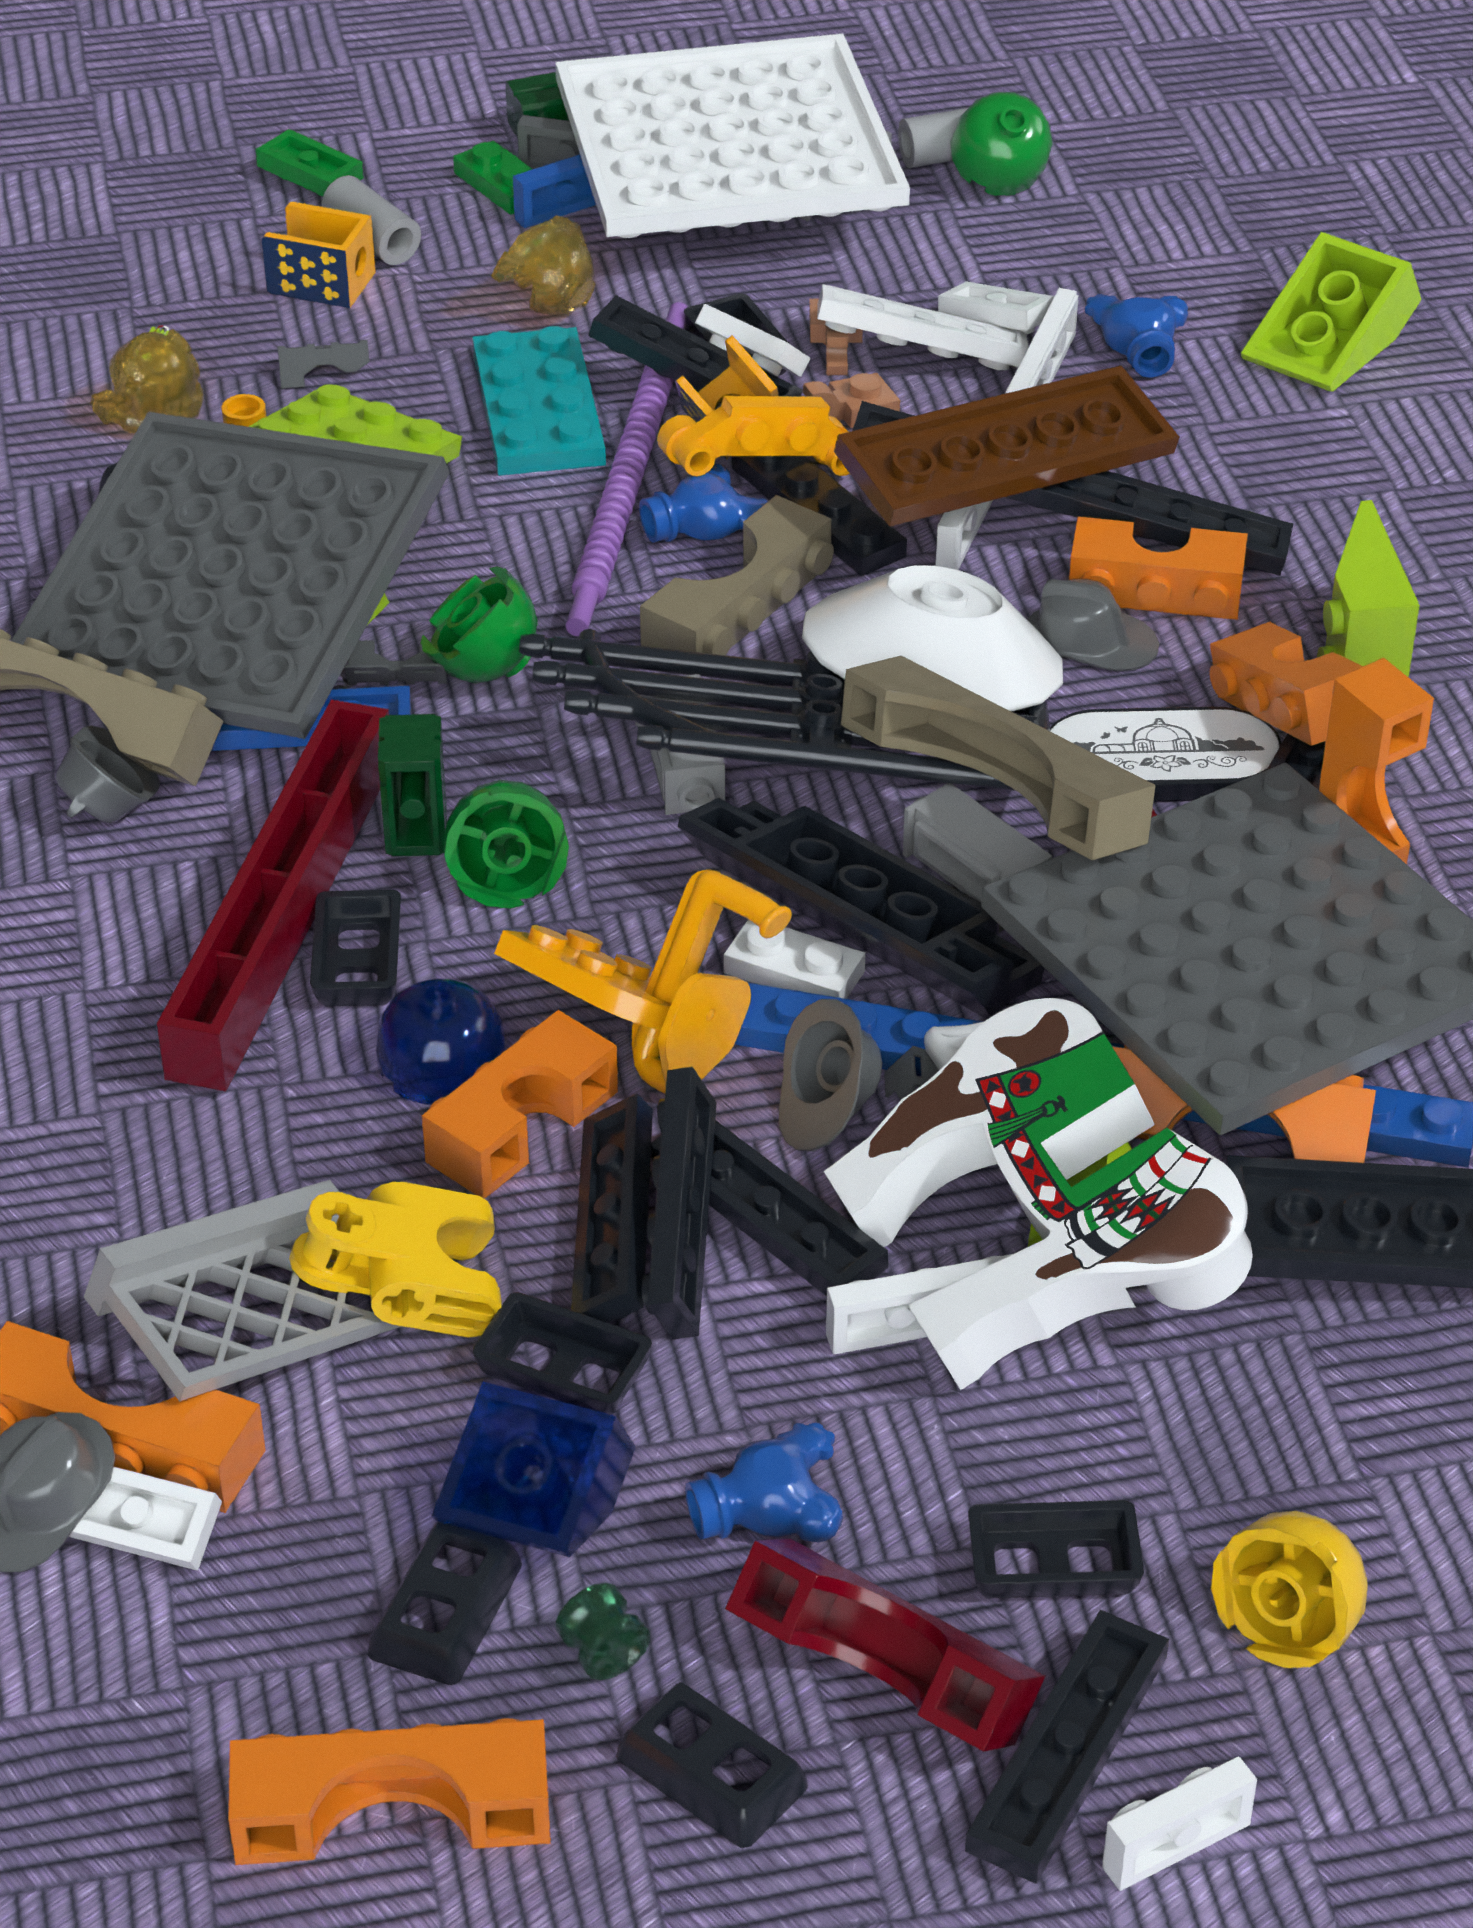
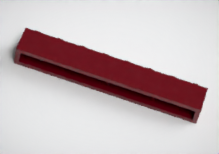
[157,699,389,1092]

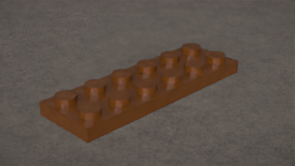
[834,365,1180,527]

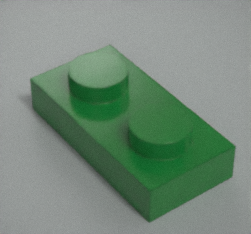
[255,129,364,196]
[453,140,532,215]

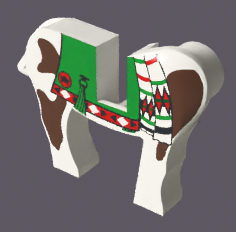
[824,998,1253,1390]

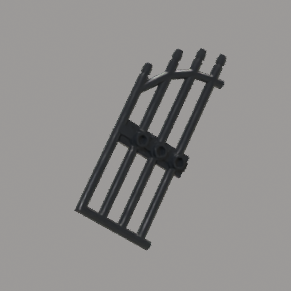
[519,629,1050,791]

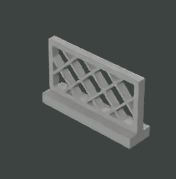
[84,1180,402,1401]

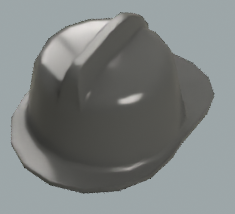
[1027,579,1159,671]
[56,725,160,824]
[779,999,883,1152]
[0,1412,115,1572]

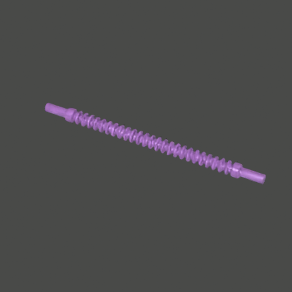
[566,302,688,636]

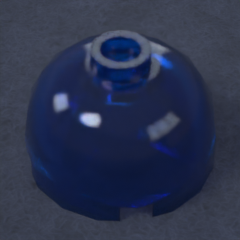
[376,978,506,1105]

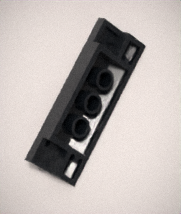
[678,798,1044,1019]

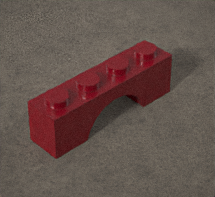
[725,1539,1046,1752]

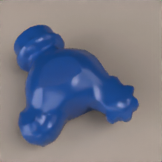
[1085,294,1188,378]
[639,464,767,543]
[685,1423,843,1543]

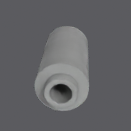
[898,108,968,168]
[322,176,421,265]

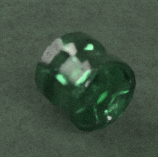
[555,1583,650,1681]

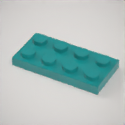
[472,326,606,476]

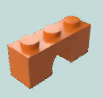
[1069,517,1248,620]
[1209,622,1363,746]
[422,1010,618,1199]

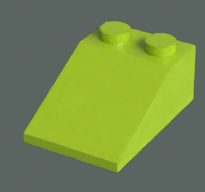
[1241,232,1422,392]
[1317,500,1420,677]

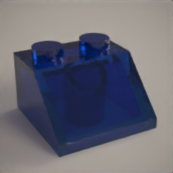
[431,1381,636,1558]

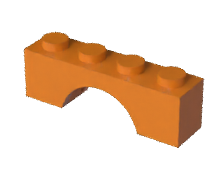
[1319,658,1434,864]
[1113,1045,1376,1163]
[0,1321,266,1513]
[228,1718,551,1865]

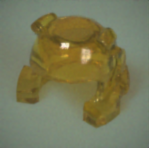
[491,215,596,316]
[90,329,204,433]

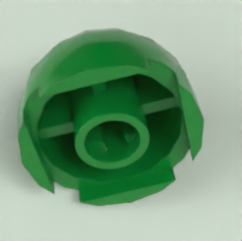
[950,92,1053,196]
[420,566,538,684]
[443,780,569,909]

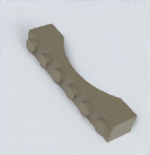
[0,629,223,787]
[841,655,1155,860]

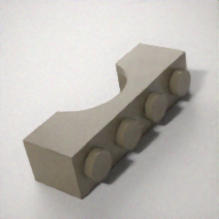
[640,495,834,655]

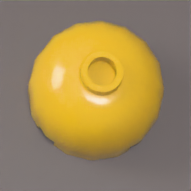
[1211,1511,1368,1668]

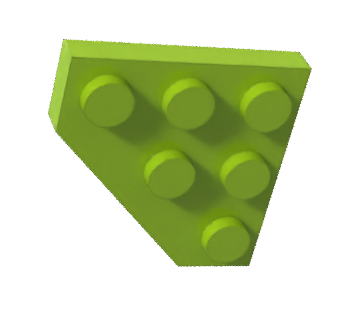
[248,385,462,464]

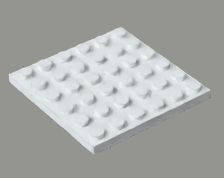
[556,34,910,238]

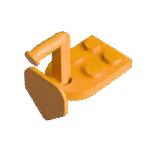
[494,869,792,1094]

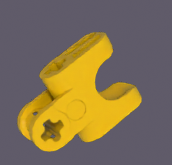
[289,1182,502,1338]

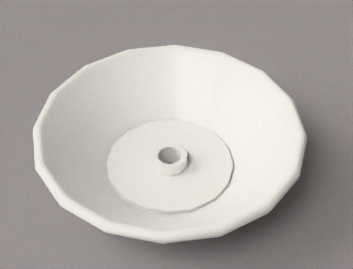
[802,565,1063,712]

